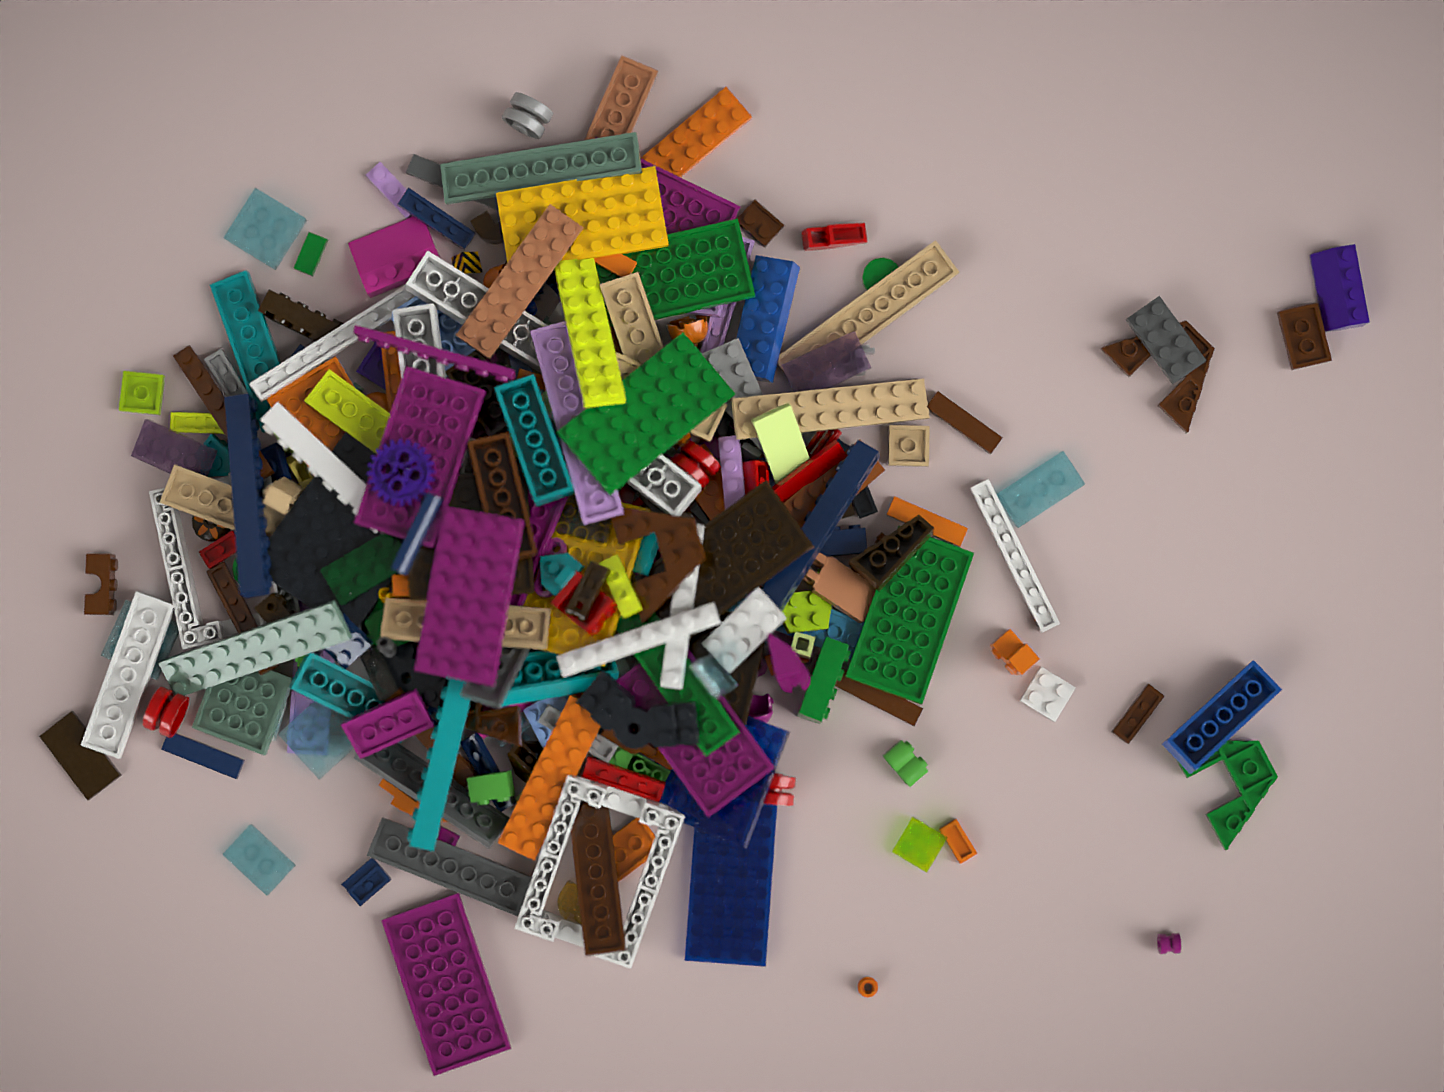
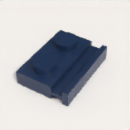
[341,858,392,907]

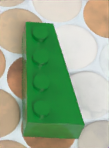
[797,637,851,724]

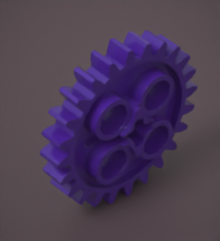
[367,438,436,507]

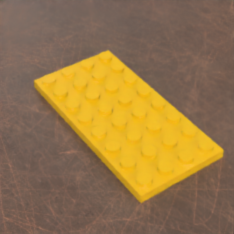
[496,166,669,263]

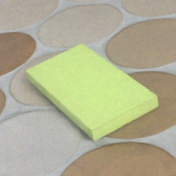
[751,402,810,484]

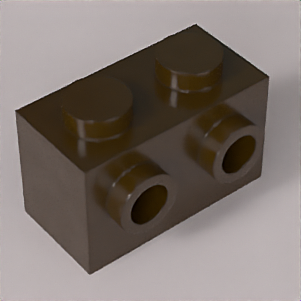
[254,592,297,624]

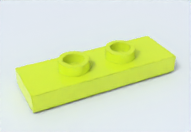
[170,412,224,434]
[599,554,642,618]

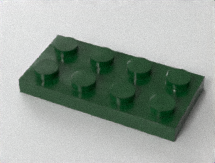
[320,533,402,606]

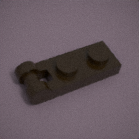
[566,561,610,622]

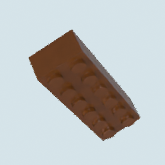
[467,433,537,560]

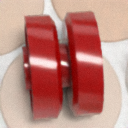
[670,440,721,490]
[143,686,189,738]
[749,772,796,806]

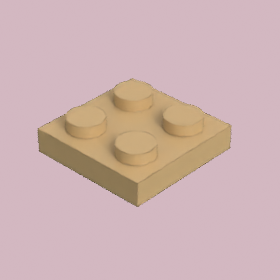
[888,425,930,467]

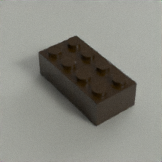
[445,350,509,437]

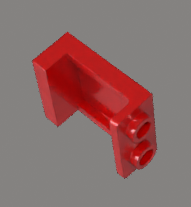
[551,571,618,637]

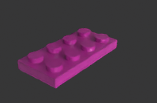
[341,689,434,759]

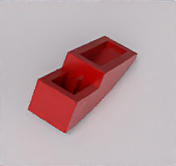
[801,223,868,251]

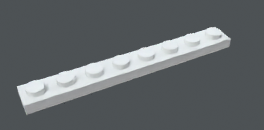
[970,479,1060,633]
[660,524,704,690]
[557,602,721,677]

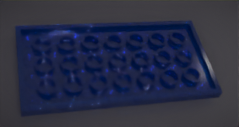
[684,800,777,967]

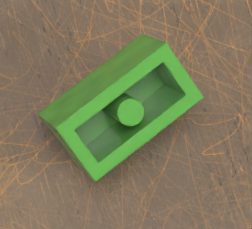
[467,770,515,805]

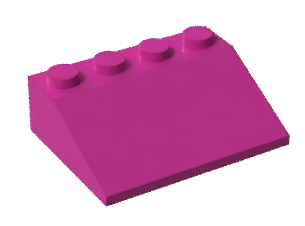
[348,216,441,298]

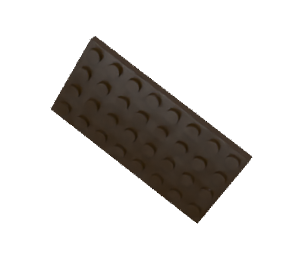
[634,480,814,638]

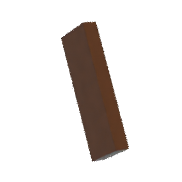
[1111,684,1165,744]

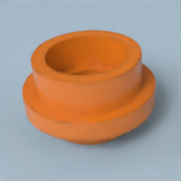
[857,977,878,998]

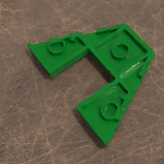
[1177,741,1278,850]

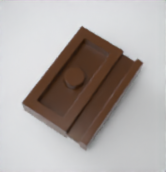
[738,199,785,248]

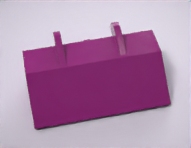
[767,633,811,693]

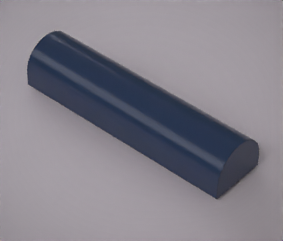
[391,493,443,575]
[460,733,517,812]

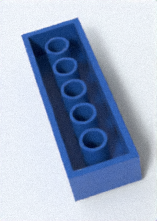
[736,255,800,383]
[1162,660,1282,774]

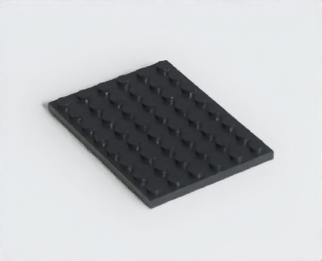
[267,432,404,628]

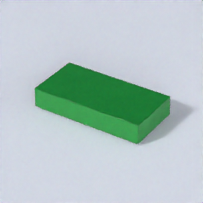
[294,232,328,277]

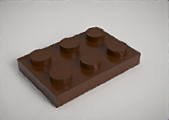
[1277,303,1332,371]

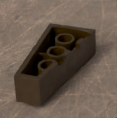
[258,289,344,342]
[849,515,934,592]

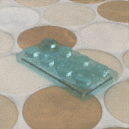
[996,451,1085,528]

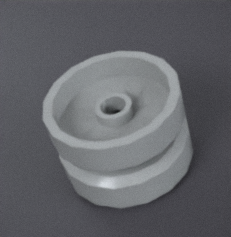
[501,92,553,139]

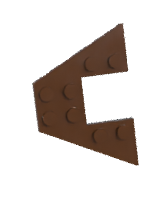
[1100,320,1215,433]
[611,507,706,623]
[464,700,522,747]

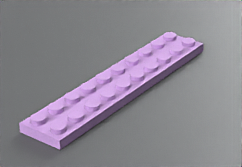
[530,321,624,525]

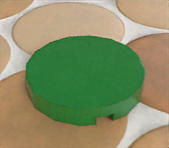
[862,258,899,290]

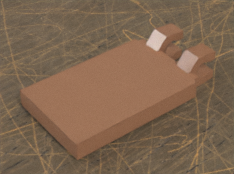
[802,552,876,623]

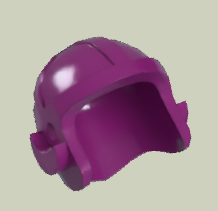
[747,693,774,728]

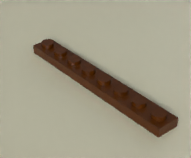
[173,345,275,480]

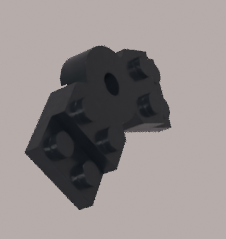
[370,641,450,708]
[577,670,700,749]

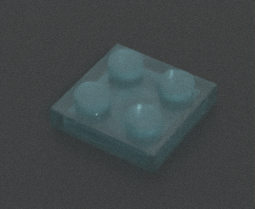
[690,654,738,699]

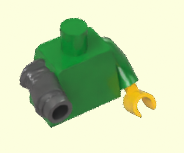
[364,588,410,657]

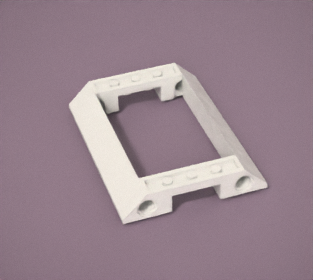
[149,473,300,650]
[515,775,685,969]

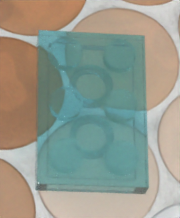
[222,824,296,896]

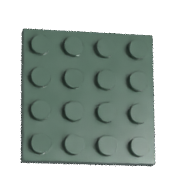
[192,670,293,756]

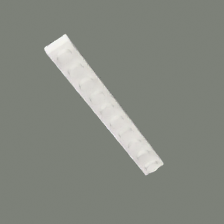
[250,285,415,402]

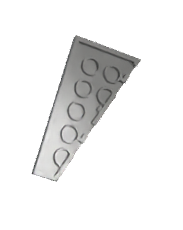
[702,338,764,454]

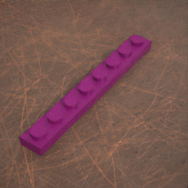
[353,325,516,383]

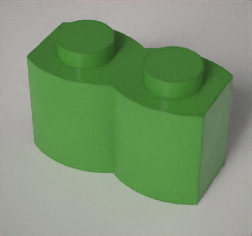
[882,740,928,787]

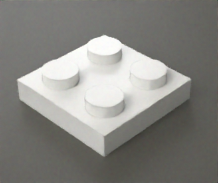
[1020,666,1076,722]

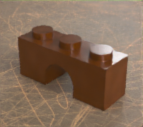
[84,554,118,615]

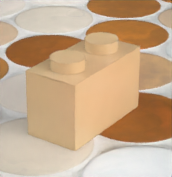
[263,477,305,514]

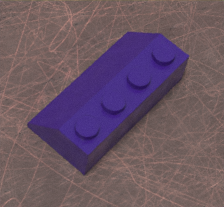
[1310,244,1370,332]

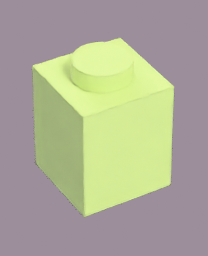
[791,632,815,660]

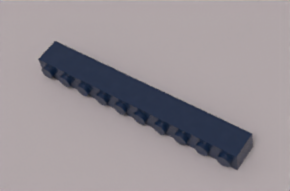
[224,393,272,598]
[760,440,880,612]

